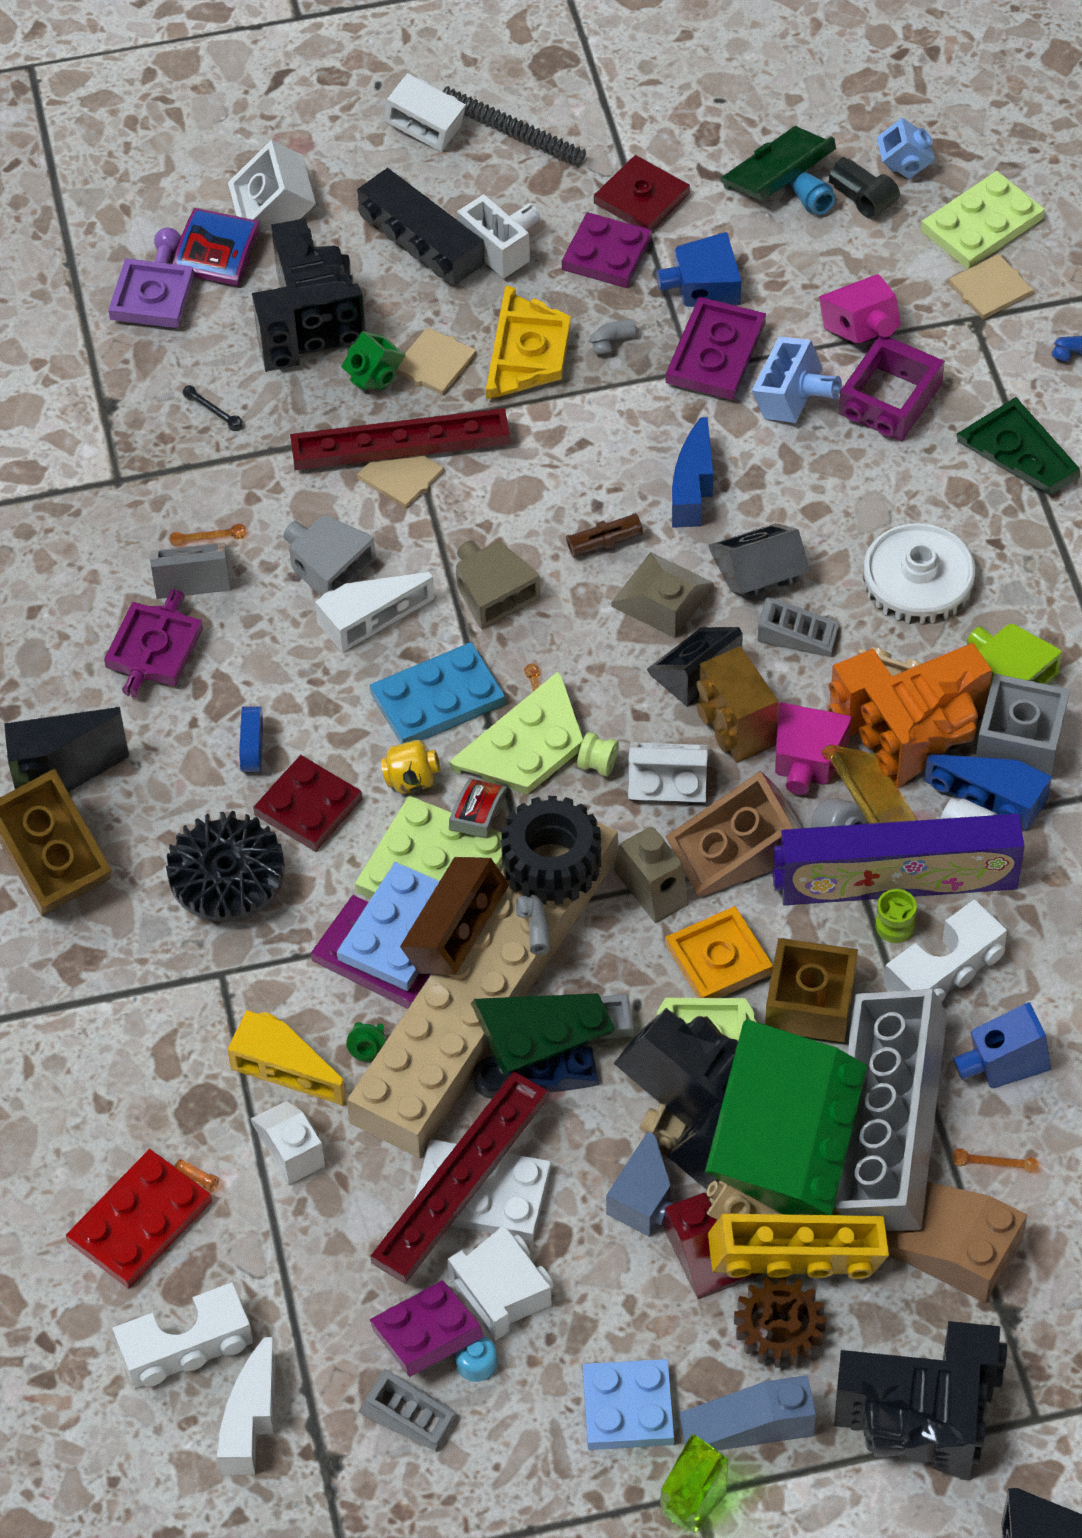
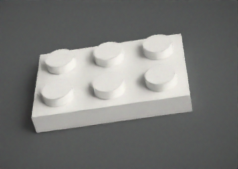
[414,1139,551,1241]

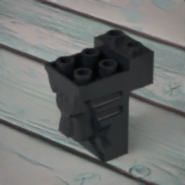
[252,218,366,372]
[613,1008,738,1188]
[834,1321,1007,1480]

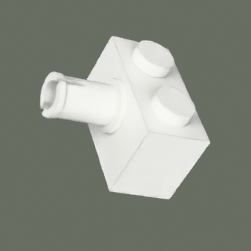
[457,194,541,279]

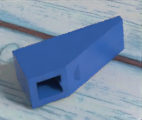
[924,754,1052,831]

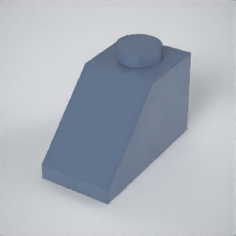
[606,1132,673,1237]

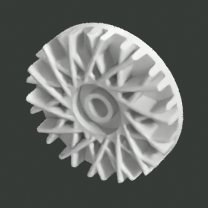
[863,523,975,624]

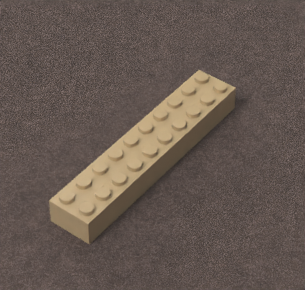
[347,822,618,1158]

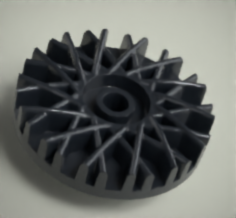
[166,811,285,921]

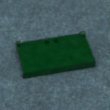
[720,126,836,201]

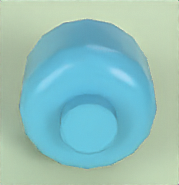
[455,1336,498,1382]

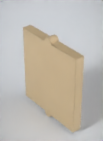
[948,253,1033,320]
[396,327,476,395]
[357,455,444,509]

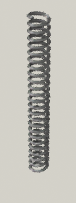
[442,86,586,166]

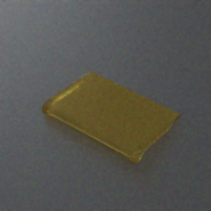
[821,745,917,824]

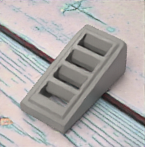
[757,597,839,656]
[358,1368,457,1451]

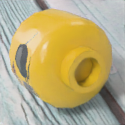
[381,740,441,794]

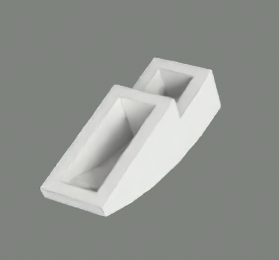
[217,1337,276,1475]

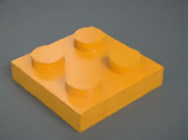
[665,906,773,998]

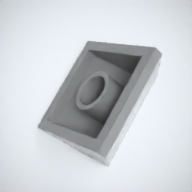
[150,542,230,599]

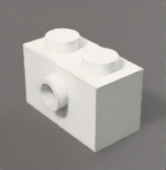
[383,73,466,152]

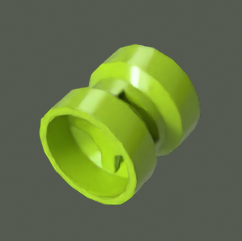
[875,889,917,943]

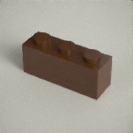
[400,857,510,975]

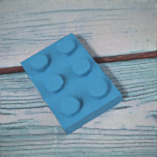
[370,642,505,744]

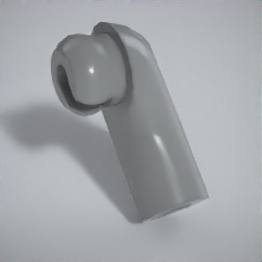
[590,319,636,355]
[516,895,550,955]

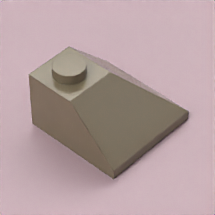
[611,552,714,638]

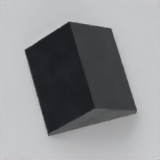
[647,627,743,707]

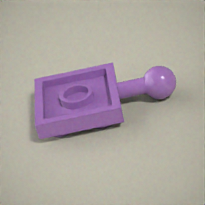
[108,227,194,328]

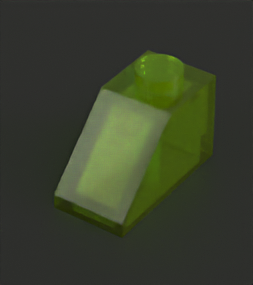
[660,1433,728,1533]

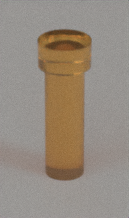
[174,1159,219,1192]

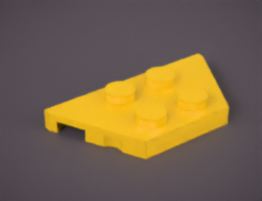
[486,285,571,399]

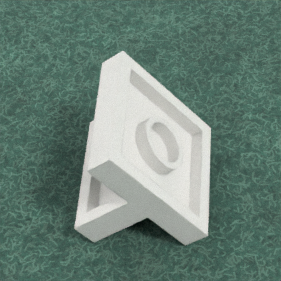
[628,742,708,802]

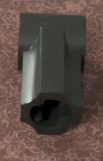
[829,157,900,219]

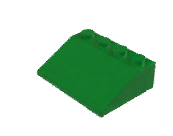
[705,1020,867,1215]

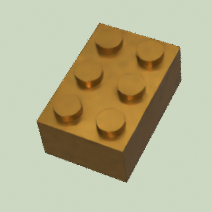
[0,769,112,916]

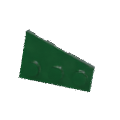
[956,397,1080,495]
[471,993,615,1077]

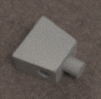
[283,515,376,596]

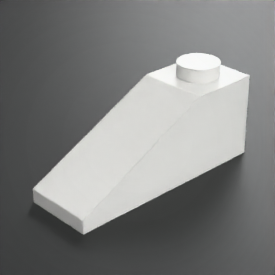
[315,572,435,653]

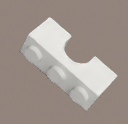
[883,899,1007,1003]
[112,1282,253,1389]

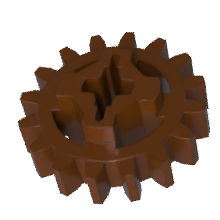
[734,1277,827,1368]

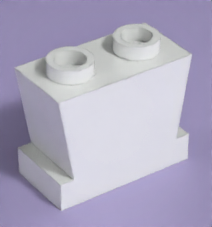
[448,1225,554,1341]

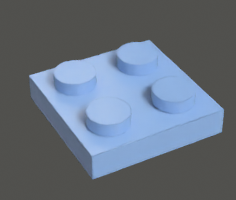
[583,1359,674,1450]

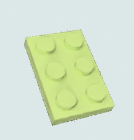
[921,171,1045,269]

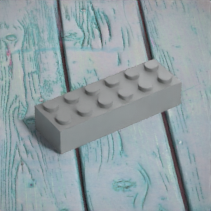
[832,989,947,1231]

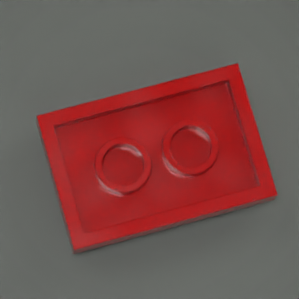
[65,1148,212,1289]

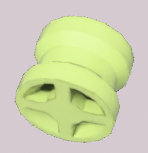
[577,732,619,777]

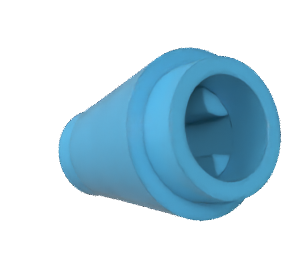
[789,171,835,215]

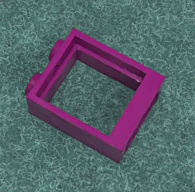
[838,335,945,442]

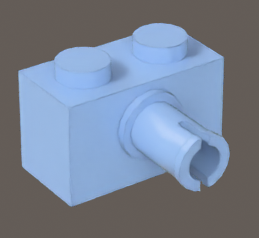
[752,336,842,423]

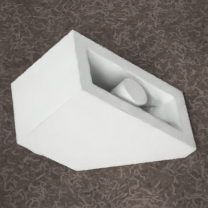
[251,1101,325,1185]

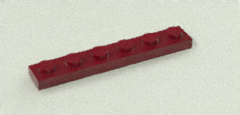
[290,408,510,470]
[370,1071,548,1284]

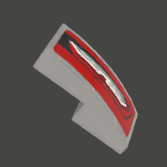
[449,778,507,838]

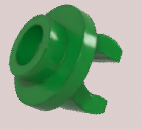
[346,1022,387,1062]

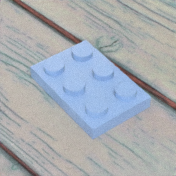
[337,862,439,991]

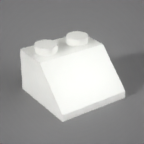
[228,140,316,231]

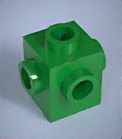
[341,331,406,391]

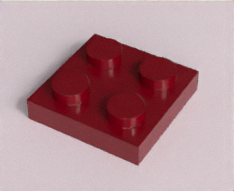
[253,754,362,852]

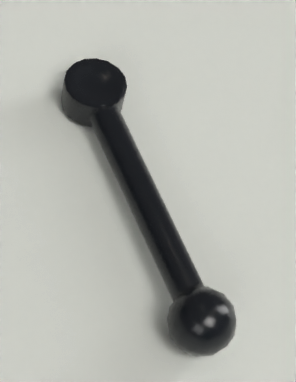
[182,385,242,431]

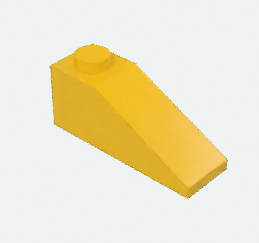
[227,1010,346,1106]

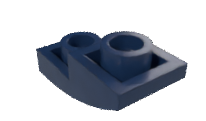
[510,1046,599,1092]

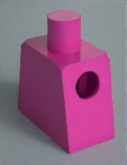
[819,274,901,343]
[775,702,852,795]

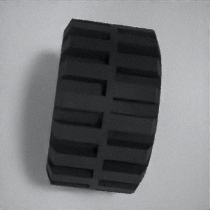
[501,796,601,905]

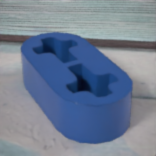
[239,706,263,772]

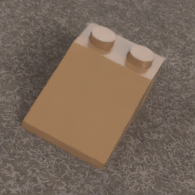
[665,771,802,897]
[886,1182,1028,1303]

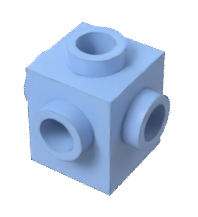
[877,118,935,179]

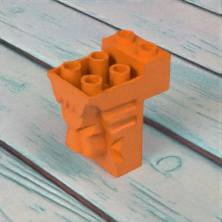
[827,643,992,788]

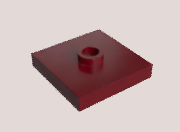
[594,155,690,230]

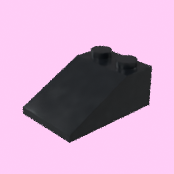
[4,707,129,792]

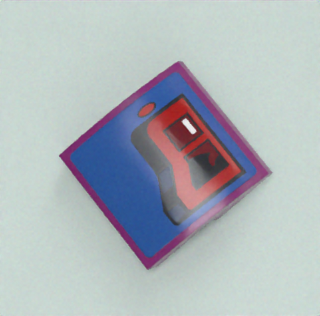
[173,208,260,286]

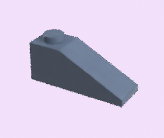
[679,1375,816,1455]

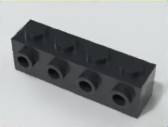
[357,167,485,286]

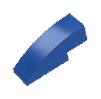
[672,417,714,528]

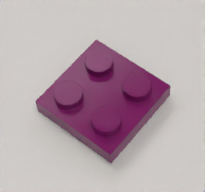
[561,212,652,288]
[369,1280,484,1377]

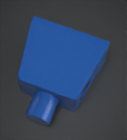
[656,232,742,307]
[953,1002,1051,1088]

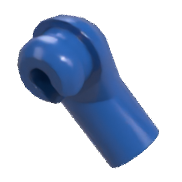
[1052,336,1082,362]

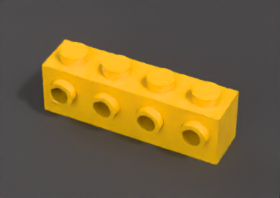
[708,1214,889,1279]

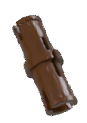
[566,512,643,558]

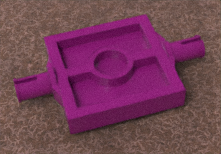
[104,589,203,697]

